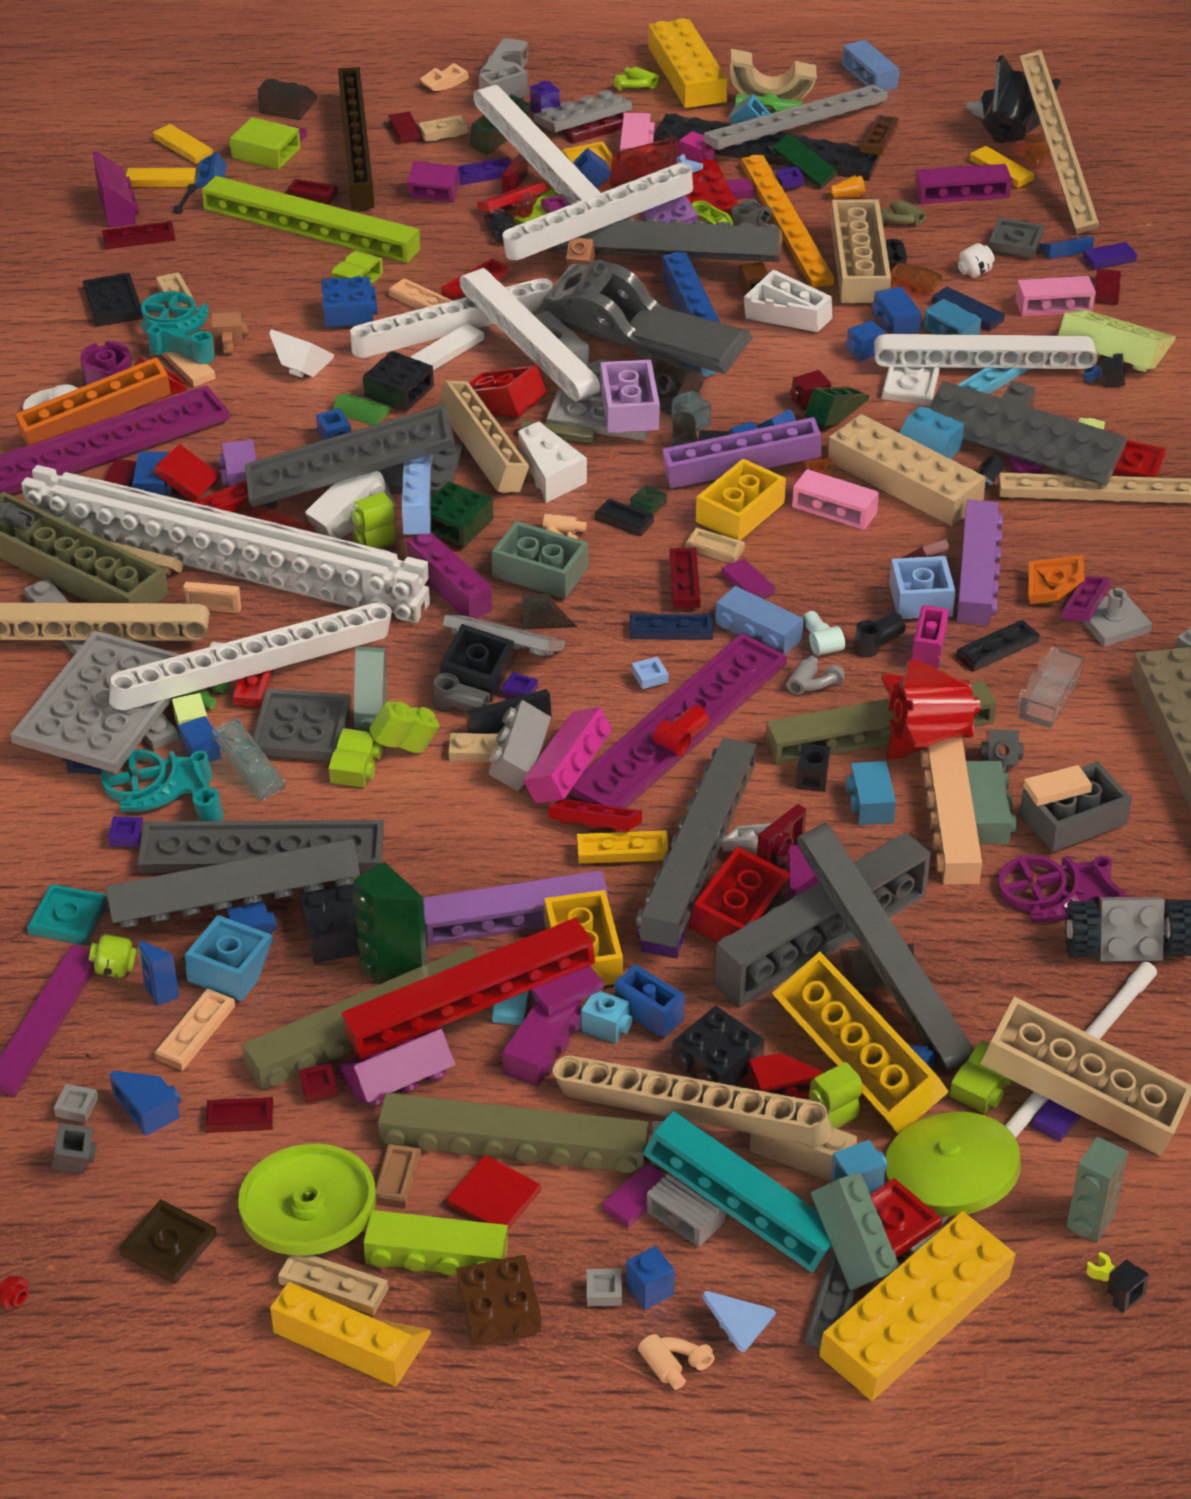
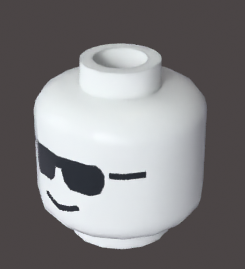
[957,243,995,279]

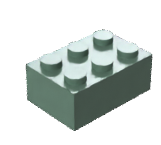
[491,521,589,599]

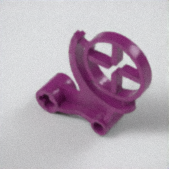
[999,855,1133,922]

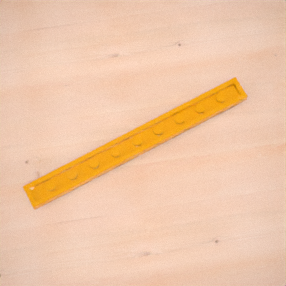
[741,155,834,288]

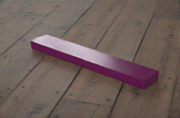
[0,945,95,1097]

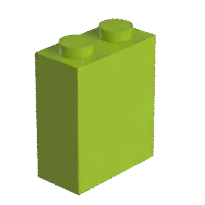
[229,117,301,170]

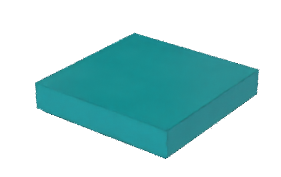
[27,884,109,945]

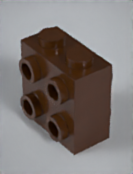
[456,1255,541,1346]

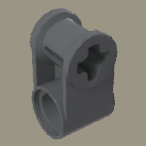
[731,198,772,227]

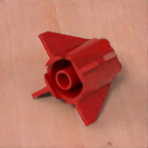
[881,660,980,759]

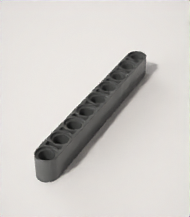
[797,823,973,1074]

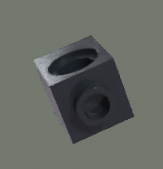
[796,744,831,792]

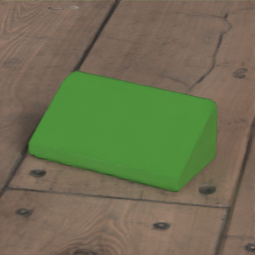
[333,393,392,425]

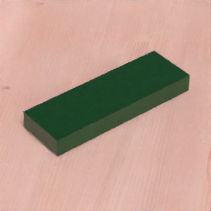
[773,133,837,189]

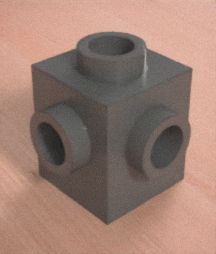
[980,729,1023,771]

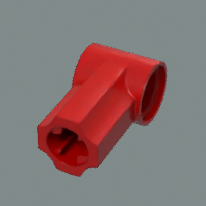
[653,704,710,756]

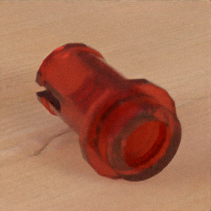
[515,191,537,218]

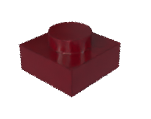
[298,1063,338,1103]

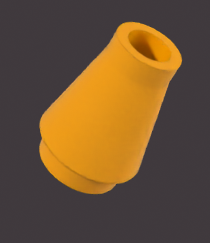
[830,175,866,199]

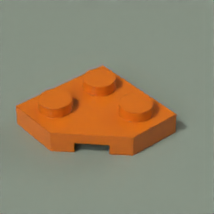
[1028,555,1085,604]

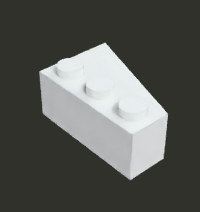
[744,270,833,332]
[518,421,587,503]
[305,471,396,539]

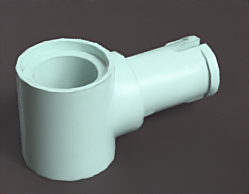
[803,611,845,656]

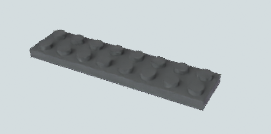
[930,380,1128,487]
[245,404,455,508]
[138,820,384,873]

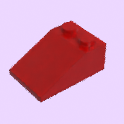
[468,365,547,418]

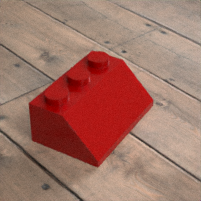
[688,846,791,942]

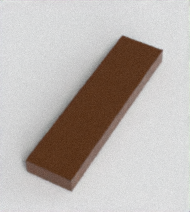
[860,115,899,155]

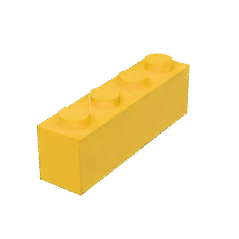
[270,1282,431,1387]

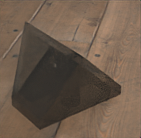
[521,593,577,629]

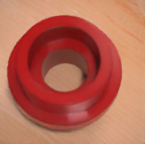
[0,1275,29,1310]

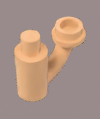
[543,514,587,539]
[638,1334,715,1390]

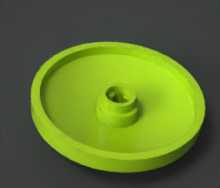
[885,1112,1021,1216]
[238,1143,376,1256]

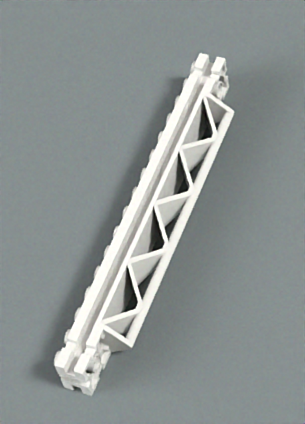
[21,465,430,624]

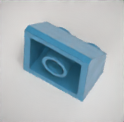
[900,405,964,459]
[185,915,273,1002]

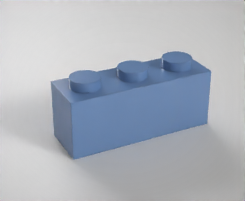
[842,40,900,91]
[715,586,803,655]

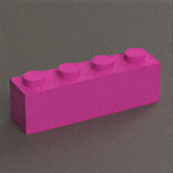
[523,707,612,803]

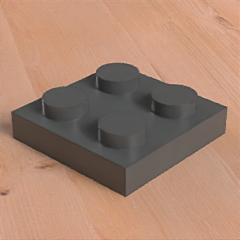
[988,217,1045,258]

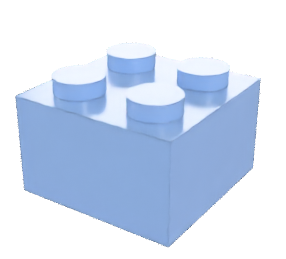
[889,556,955,619]

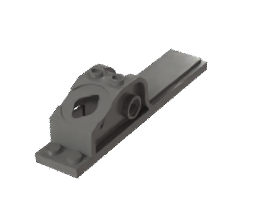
[535,260,753,374]

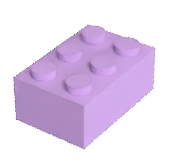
[600,360,660,433]

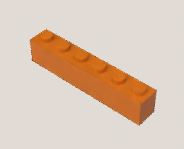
[15,357,171,446]

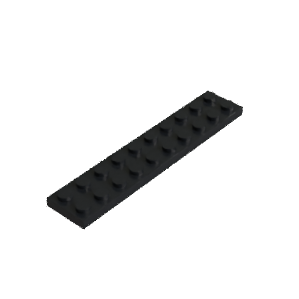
[653,114,880,181]

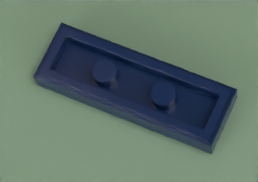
[932,286,1005,331]
[630,614,713,640]

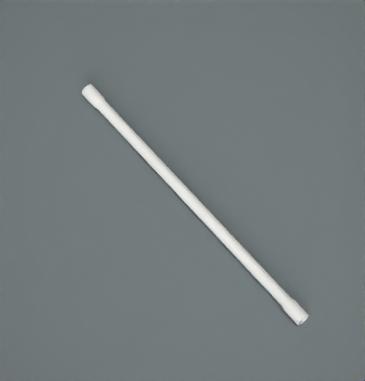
[902,962,1157,1259]

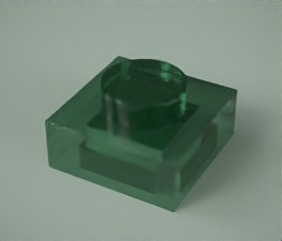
[630,485,667,515]

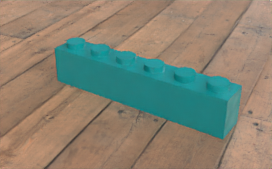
[643,1111,832,1273]

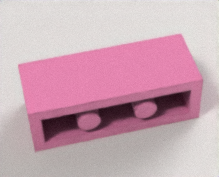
[620,113,655,168]
[1016,276,1096,317]
[792,469,879,530]

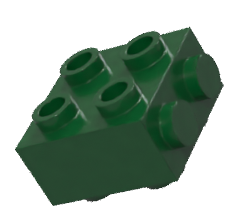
[430,481,493,547]

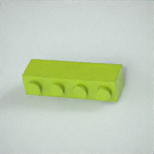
[364,1210,508,1275]

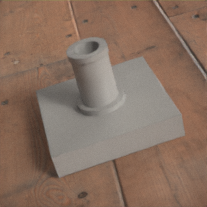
[1082,588,1153,647]

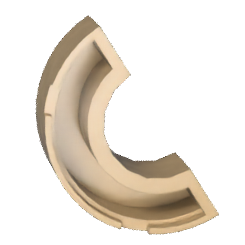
[729,49,817,109]

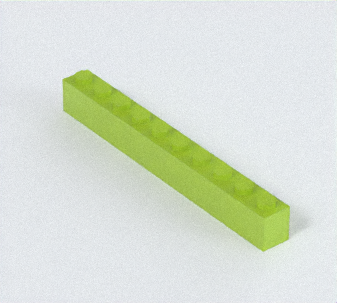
[202,176,420,263]

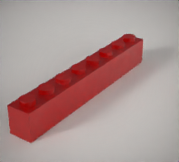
[341,917,595,1059]

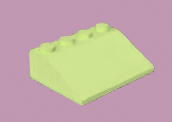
[1058,309,1176,372]

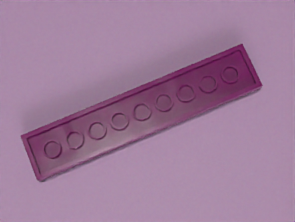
[0,385,230,494]
[568,633,787,808]

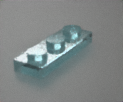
[211,717,286,801]

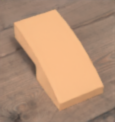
[419,63,469,91]

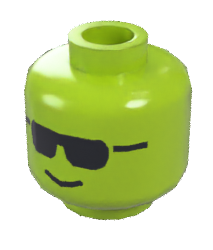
[89,934,137,978]

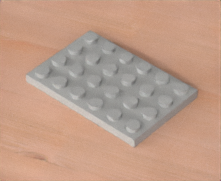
[10,631,181,773]

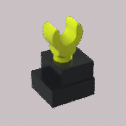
[1086,1252,1149,1313]

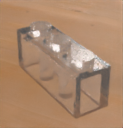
[1017,647,1084,728]

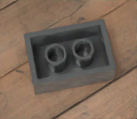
[1019,761,1132,852]

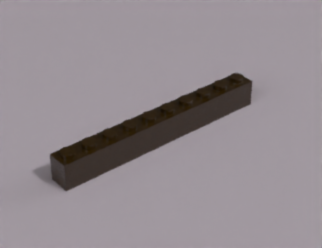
[338,67,374,210]

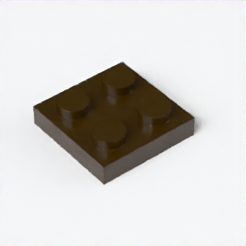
[119,1199,217,1284]

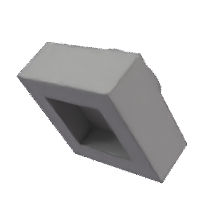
[53,1084,98,1123]
[586,1269,622,1306]

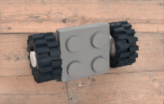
[1065,897,1191,961]

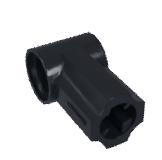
[854,611,906,657]

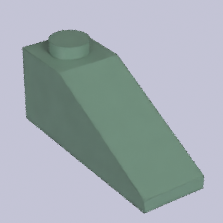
[354,646,389,732]

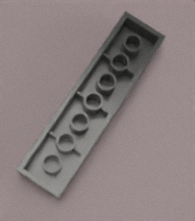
[715,832,931,1008]
[106,839,360,929]

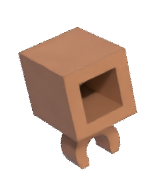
[566,238,595,267]
[212,312,248,353]

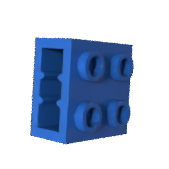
[321,276,378,328]

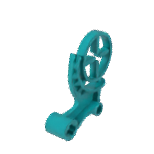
[141,291,215,364]
[101,749,224,821]

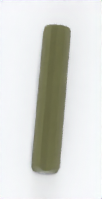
[520,420,595,444]

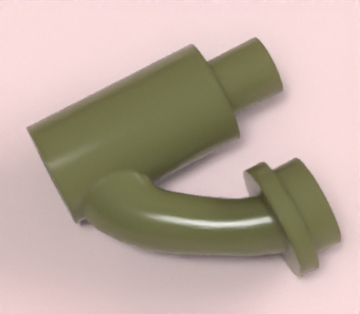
[880,200,926,226]

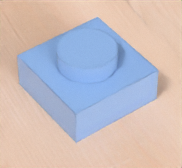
[632,657,669,689]

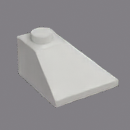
[269,329,334,378]

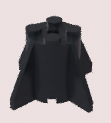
[981,55,1061,143]

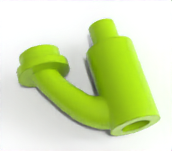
[613,66,659,91]

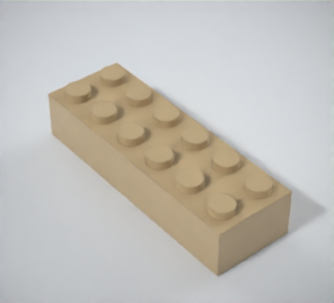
[830,199,891,304]
[827,414,986,526]
[980,996,1191,1156]

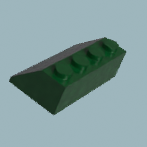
[353,862,427,984]

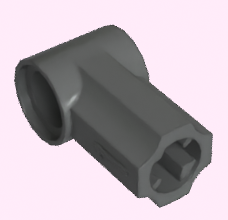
[433,673,490,711]

